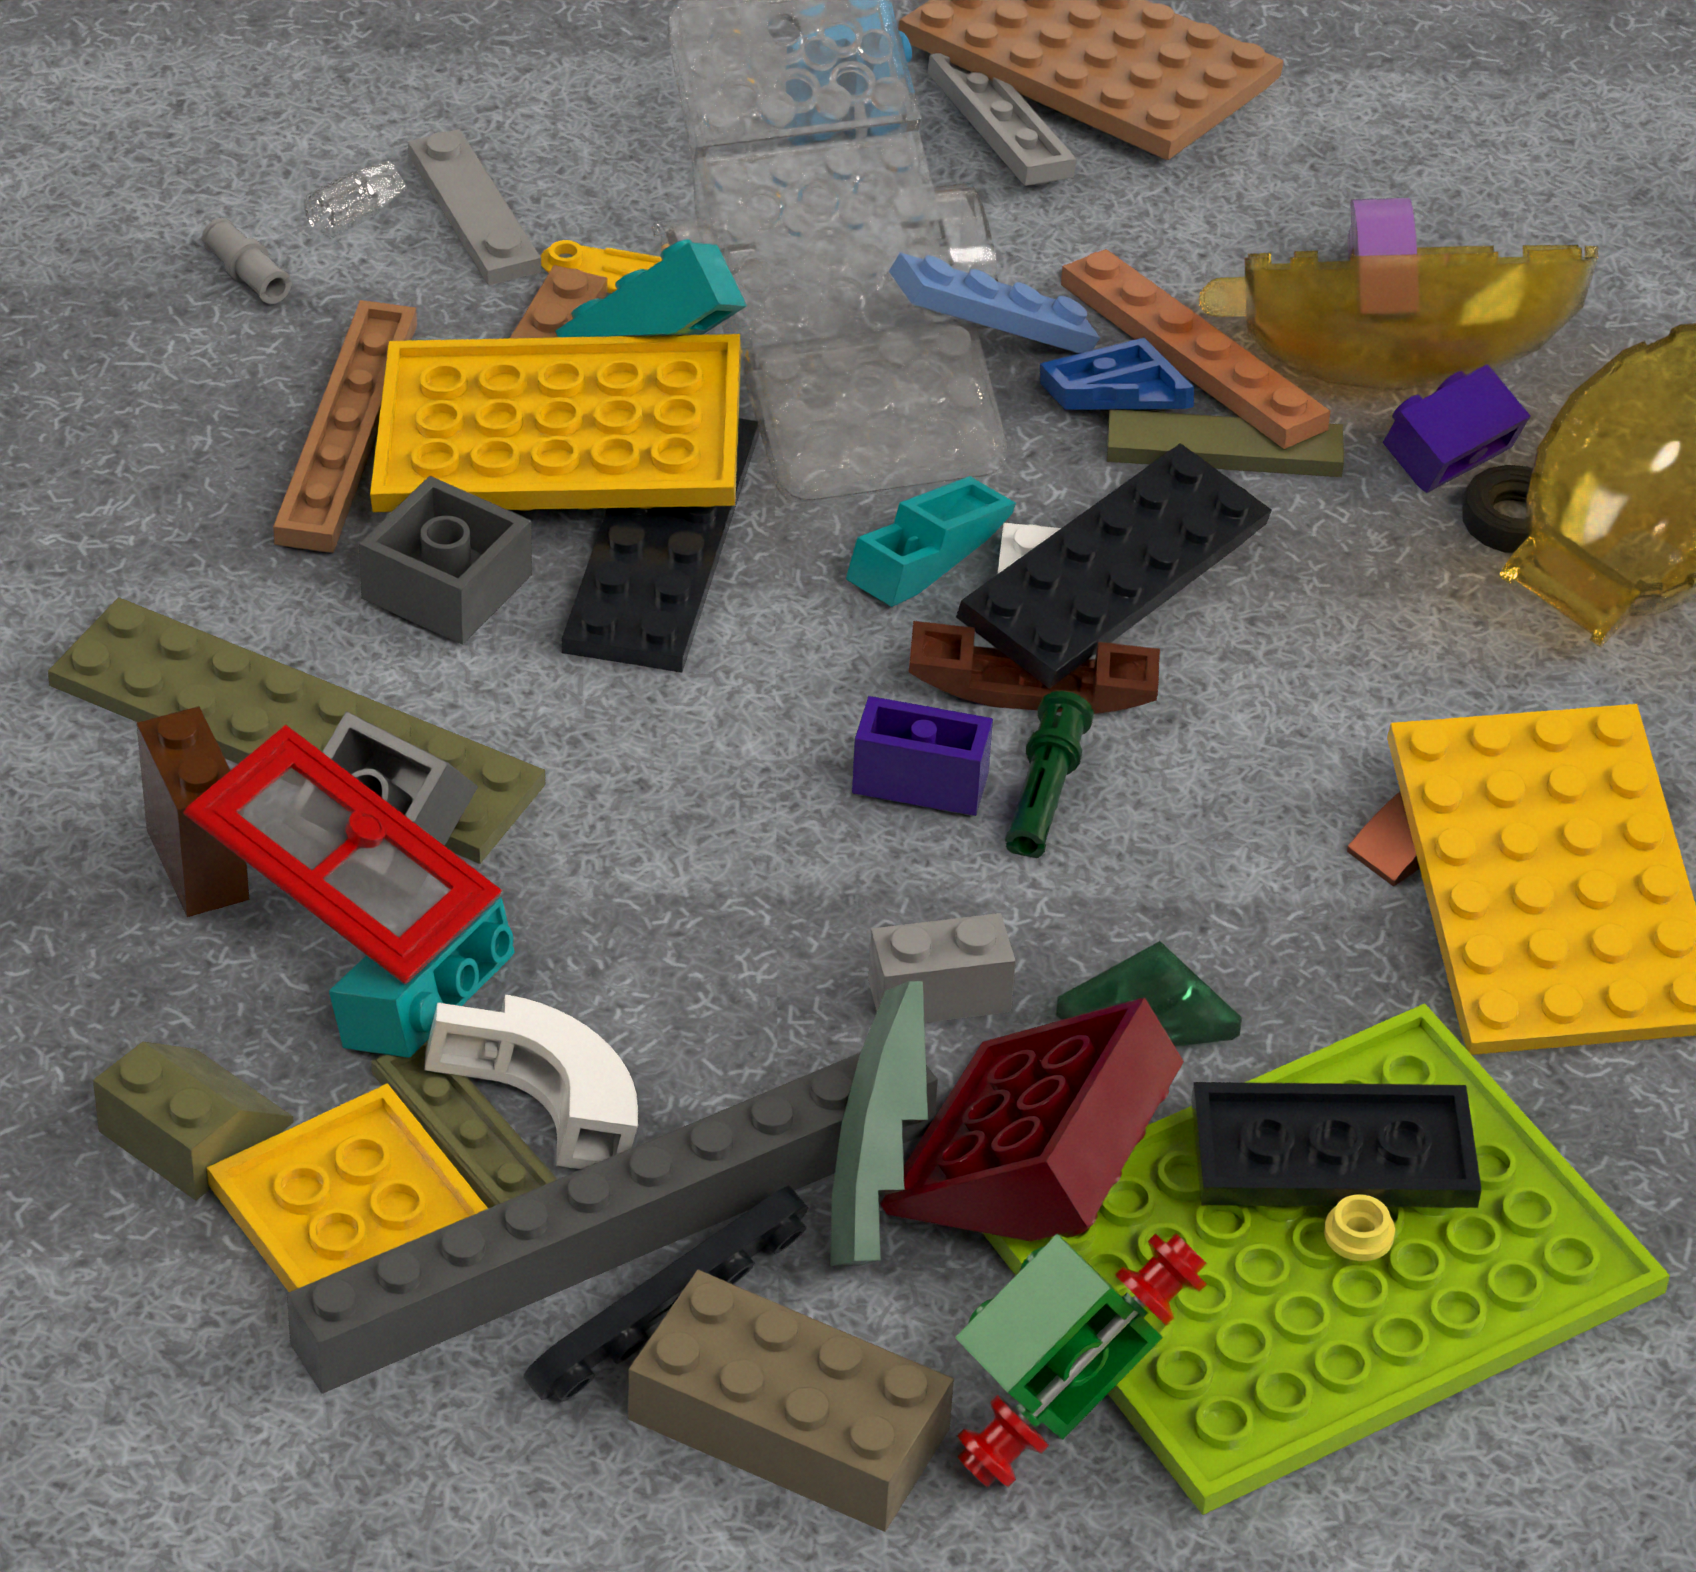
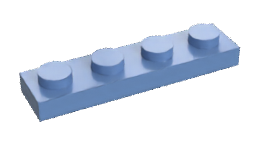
[889,252,1100,353]

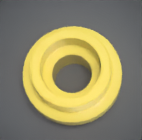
[1324,1194,1395,1261]

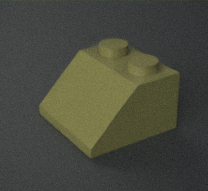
[93,1041,294,1201]

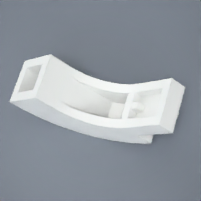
[425,994,638,1169]

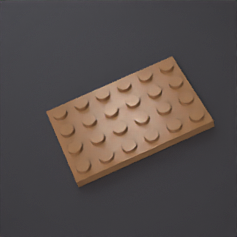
[898,0,1284,160]

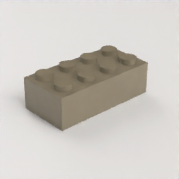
[628,1270,954,1532]

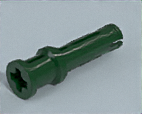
[1005,691,1094,858]

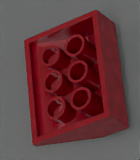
[880,997,1184,1242]

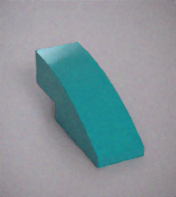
[846,476,1016,607]

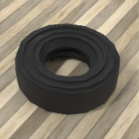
[1462,465,1570,554]

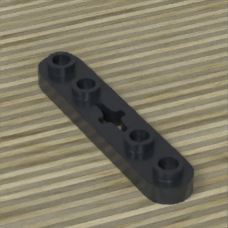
[523,1186,808,1402]

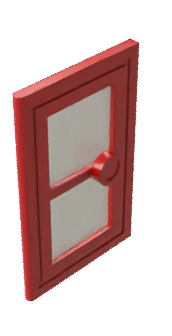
[183,724,502,985]

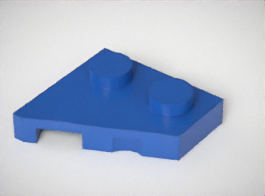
[1040,337,1194,410]

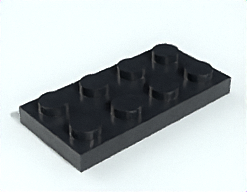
[1191,1082,1482,1208]

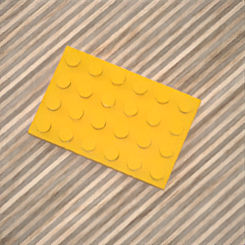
[370,334,741,512]
[1387,704,1696,1055]

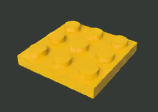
[207,1083,488,1292]

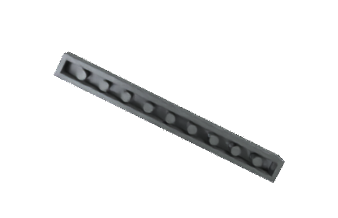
[286,1052,938,1394]

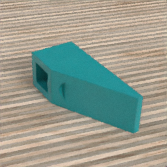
[555,239,747,337]
[329,897,515,1058]

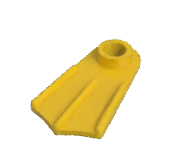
[540,240,662,294]

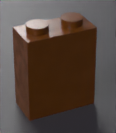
[136,706,250,917]

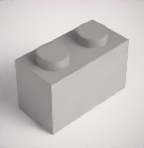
[868,913,1016,1023]

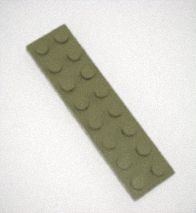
[48,597,546,864]

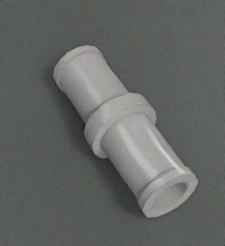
[202,218,292,304]

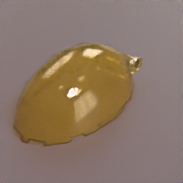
[1199,245,1598,391]
[1499,323,1696,648]

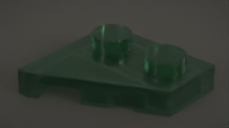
[1056,941,1242,1046]

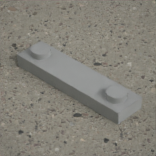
[927,53,1076,186]
[408,129,541,285]

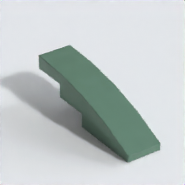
[830,981,928,1266]

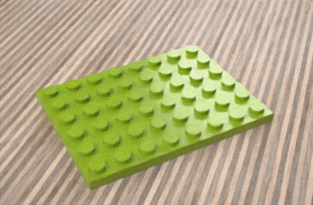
[983,1003,1670,1515]

